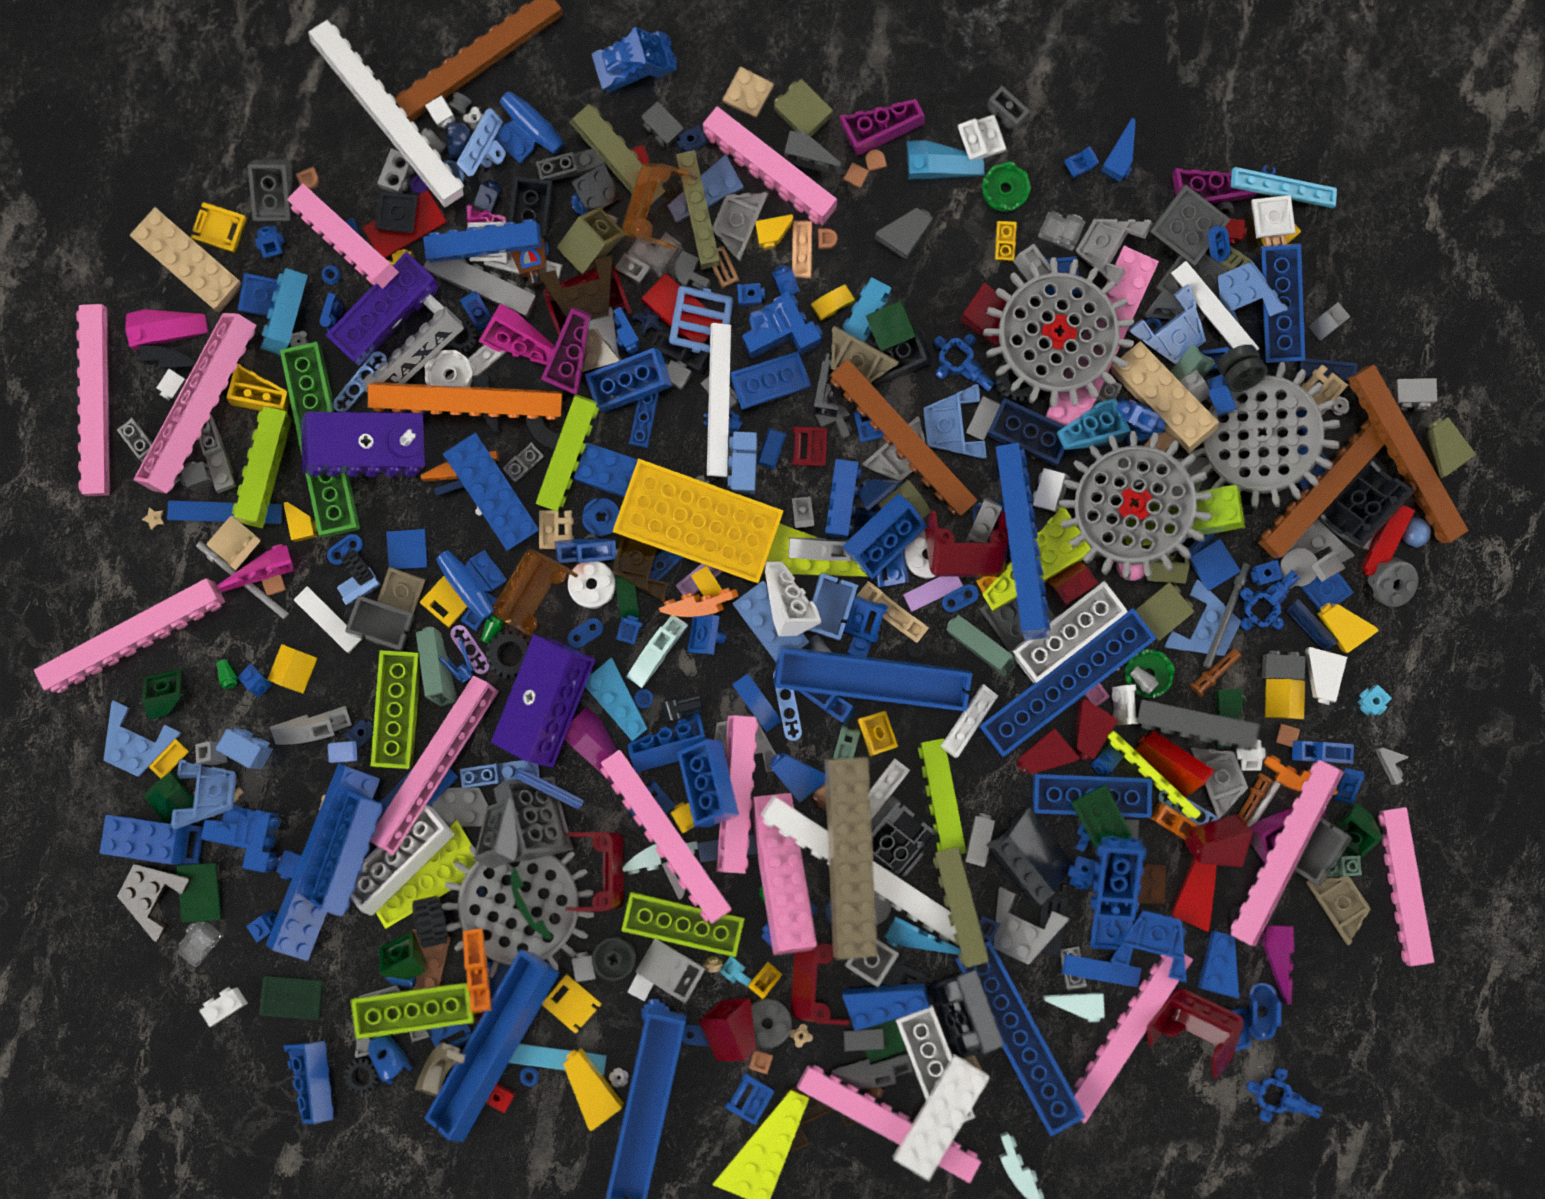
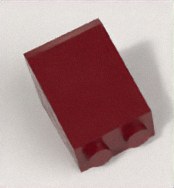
[960,283,1021,346]
[1044,561,1098,608]
[1073,699,1118,761]
[1016,729,1080,774]
[1185,815,1253,867]
[699,998,756,1062]

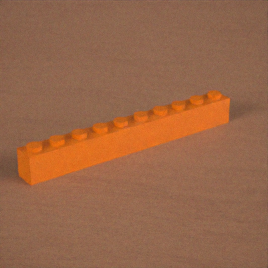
[368,382,563,420]

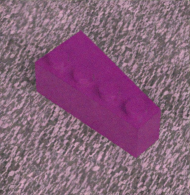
[541,307,591,395]

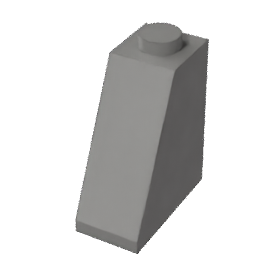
[963,813,995,867]

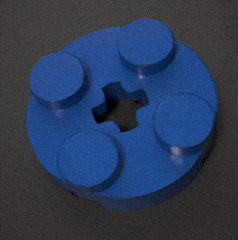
[582,498,619,537]

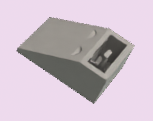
[635,939,705,1003]

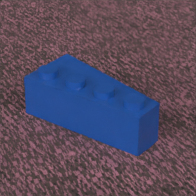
[825,459,861,540]
[842,983,930,1031]

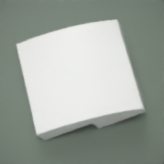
[958,115,1007,160]

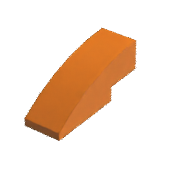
[1149,802,1199,841]

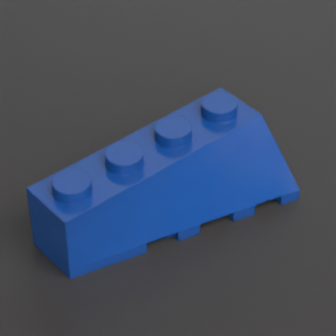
[627,713,706,773]
[283,1041,333,1124]

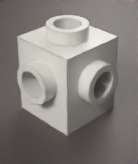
[1237,740,1265,771]

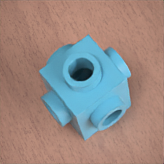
[1358,685,1392,716]

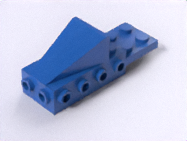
[1090,836,1146,950]

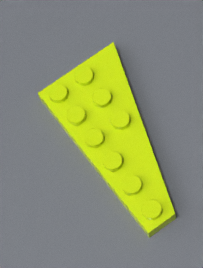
[983,507,1091,612]
[762,523,869,577]
[1108,731,1201,819]
[376,819,487,929]
[713,1089,809,1199]

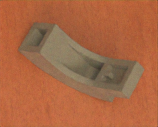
[415,1043,465,1096]

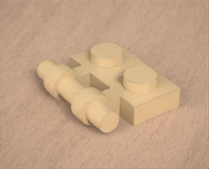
[1301,364,1348,415]
[539,510,574,550]

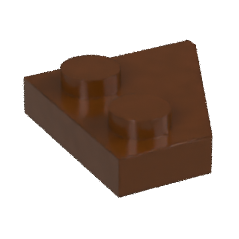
[1137,864,1166,904]

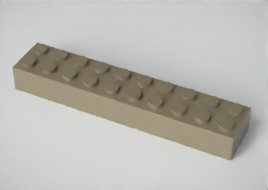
[824,757,877,959]

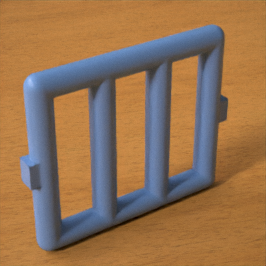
[669,286,734,353]

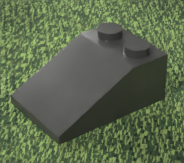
[784,130,841,176]
[248,160,292,221]
[473,798,519,869]

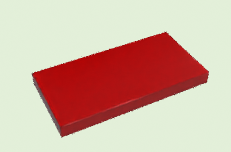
[362,190,447,259]
[641,273,722,343]

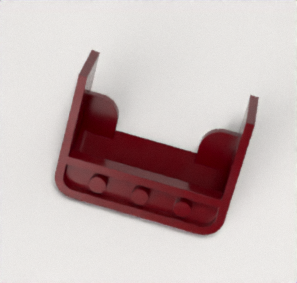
[543,265,632,336]
[925,511,1009,577]
[566,832,624,912]
[791,942,849,1025]
[1147,989,1243,1079]

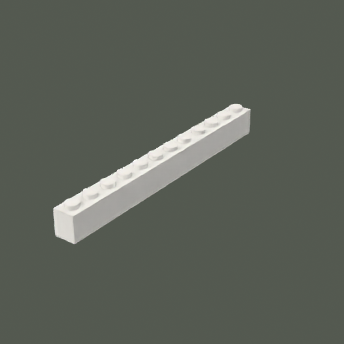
[309,20,464,207]
[760,795,956,943]

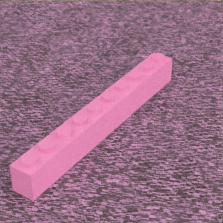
[76,304,110,496]
[370,676,499,855]
[600,750,731,924]
[1230,760,1344,947]
[1073,954,1193,1123]
[797,1065,981,1183]

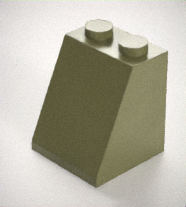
[557,207,625,274]
[1423,417,1476,479]

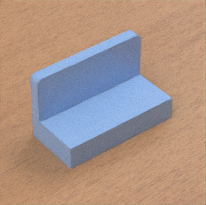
[337,567,382,607]

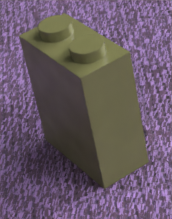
[774,79,833,137]
[1135,582,1194,642]

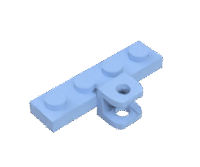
[457,109,505,176]

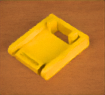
[191,203,247,253]
[420,576,468,628]
[542,973,602,1034]

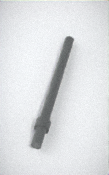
[1203,563,1251,668]

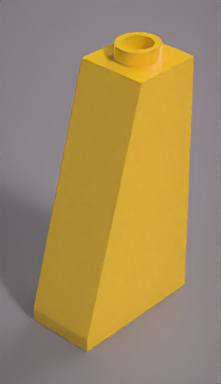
[563,1048,624,1131]

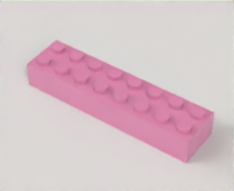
[703,107,837,225]
[750,793,817,955]

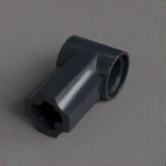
[662,696,703,722]

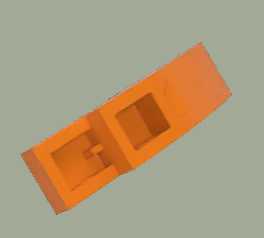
[659,588,738,617]
[1262,755,1338,795]

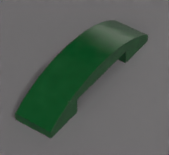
[613,548,640,622]
[510,868,552,939]

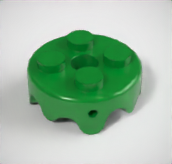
[982,162,1031,212]
[1124,649,1175,698]

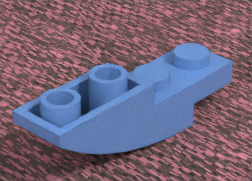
[460,760,540,788]

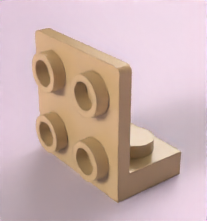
[207,516,261,570]

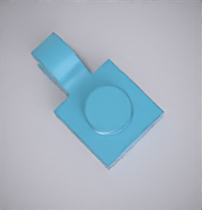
[720,956,752,986]

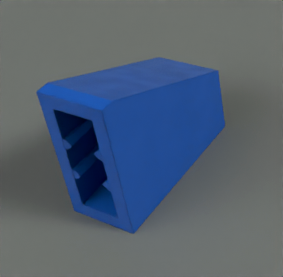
[768,753,825,803]

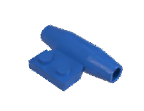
[494,91,565,164]
[436,550,507,620]

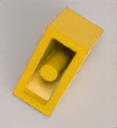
[755,214,793,249]
[284,502,318,542]

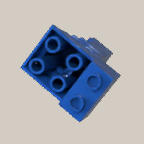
[592,27,677,92]
[742,291,823,359]
[201,805,280,873]

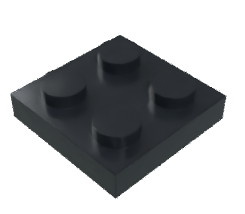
[570,164,621,213]
[375,191,419,234]

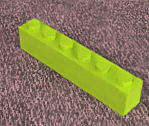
[536,395,599,512]
[918,739,966,854]

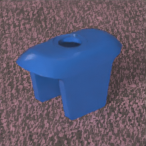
[1249,983,1281,1040]
[368,1035,413,1084]

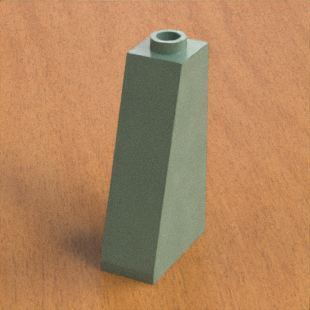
[946,615,1017,679]
[416,627,458,707]

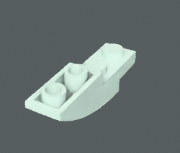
[627,615,688,688]
[623,841,698,875]
[999,1132,1044,1199]

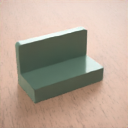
[1170,344,1215,383]

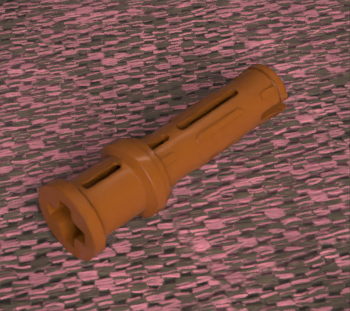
[1190,648,1242,697]
[1239,773,1275,824]

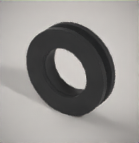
[525,381,599,450]

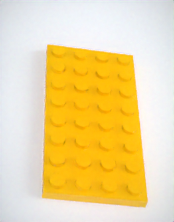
[612,459,783,584]

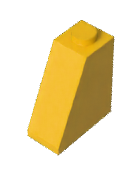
[1316,603,1379,653]

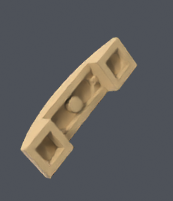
[857,581,929,643]

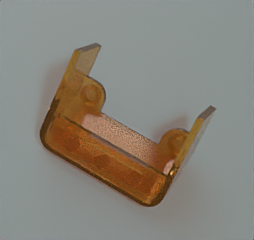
[622,163,697,251]
[493,549,578,637]

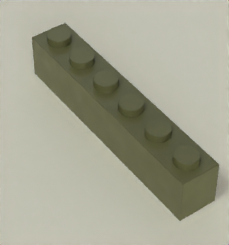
[569,104,665,209]
[676,150,720,269]
[933,847,989,968]

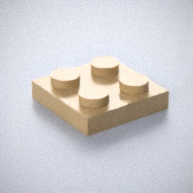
[723,67,774,118]

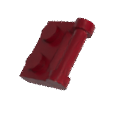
[791,427,827,467]

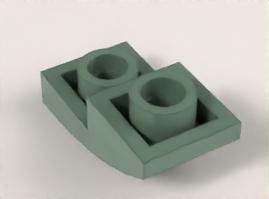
[1327,855,1362,877]

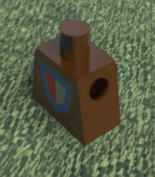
[510,237,547,286]

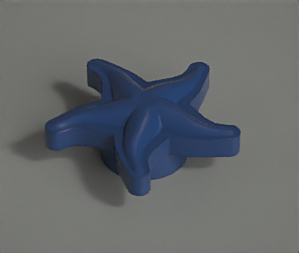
[632,304,663,335]

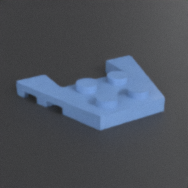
[1218,262,1288,325]
[1128,284,1206,364]
[923,384,987,459]
[1164,580,1241,656]
[104,701,182,777]
[171,760,236,829]

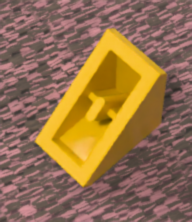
[748,962,783,999]

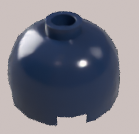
[446,122,472,160]

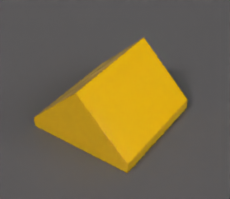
[267,644,318,694]
[1265,679,1305,719]
[857,710,898,757]

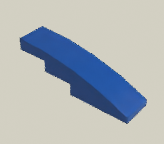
[1062,954,1141,987]

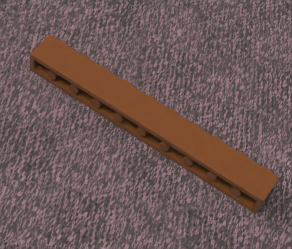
[395,0,563,122]
[830,359,978,516]
[1348,365,1469,543]
[1258,419,1385,559]

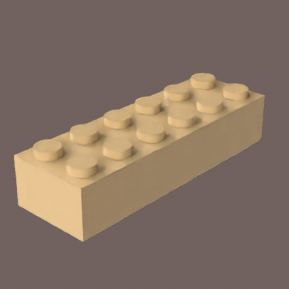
[130,208,242,313]
[1111,341,1219,453]

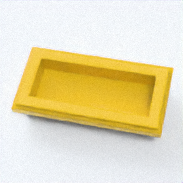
[148,739,189,778]

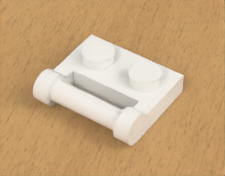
[1112,685,1138,725]

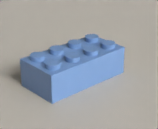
[732,581,809,662]

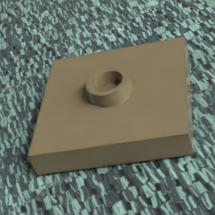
[377,567,426,614]

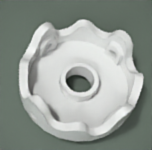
[425,350,474,387]
[904,530,937,579]
[568,561,616,609]

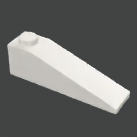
[764,562,821,636]

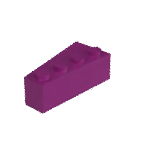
[839,99,925,156]
[1172,168,1257,205]

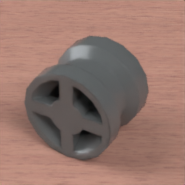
[448,92,471,115]

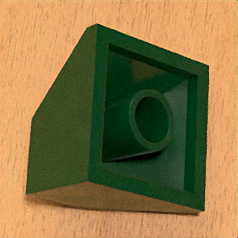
[142,669,182,719]
[144,772,195,823]
[1335,803,1383,860]
[379,931,425,980]

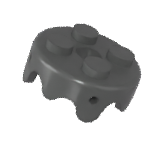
[1368,557,1418,607]
[751,998,792,1048]

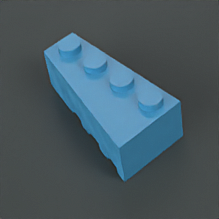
[260,268,308,355]
[842,277,891,342]
[585,658,648,741]

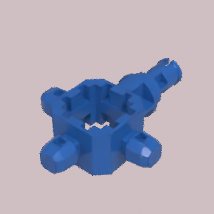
[933,334,996,392]
[1116,398,1165,432]
[1240,570,1300,631]
[1246,1067,1322,1122]

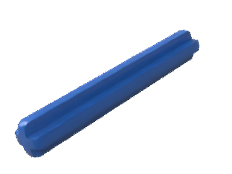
[514,768,584,809]

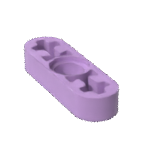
[450,625,490,674]

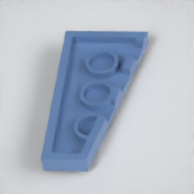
[668,154,744,223]

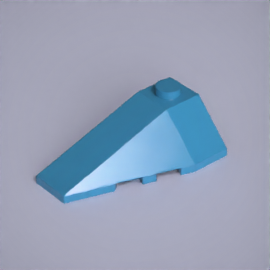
[907,141,984,179]
[1057,398,1131,450]
[884,916,961,954]

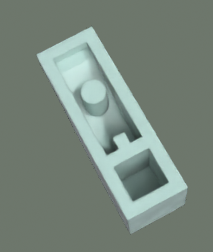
[1043,992,1105,1022]

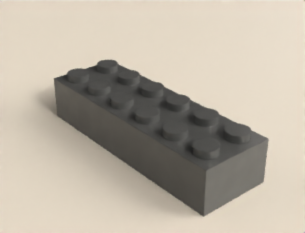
[1137,700,1261,751]

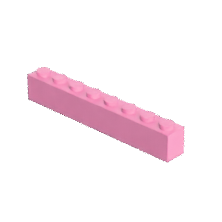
[287,183,398,289]
[717,715,758,873]
[1377,807,1434,966]

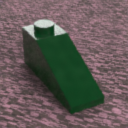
[1215,689,1245,748]

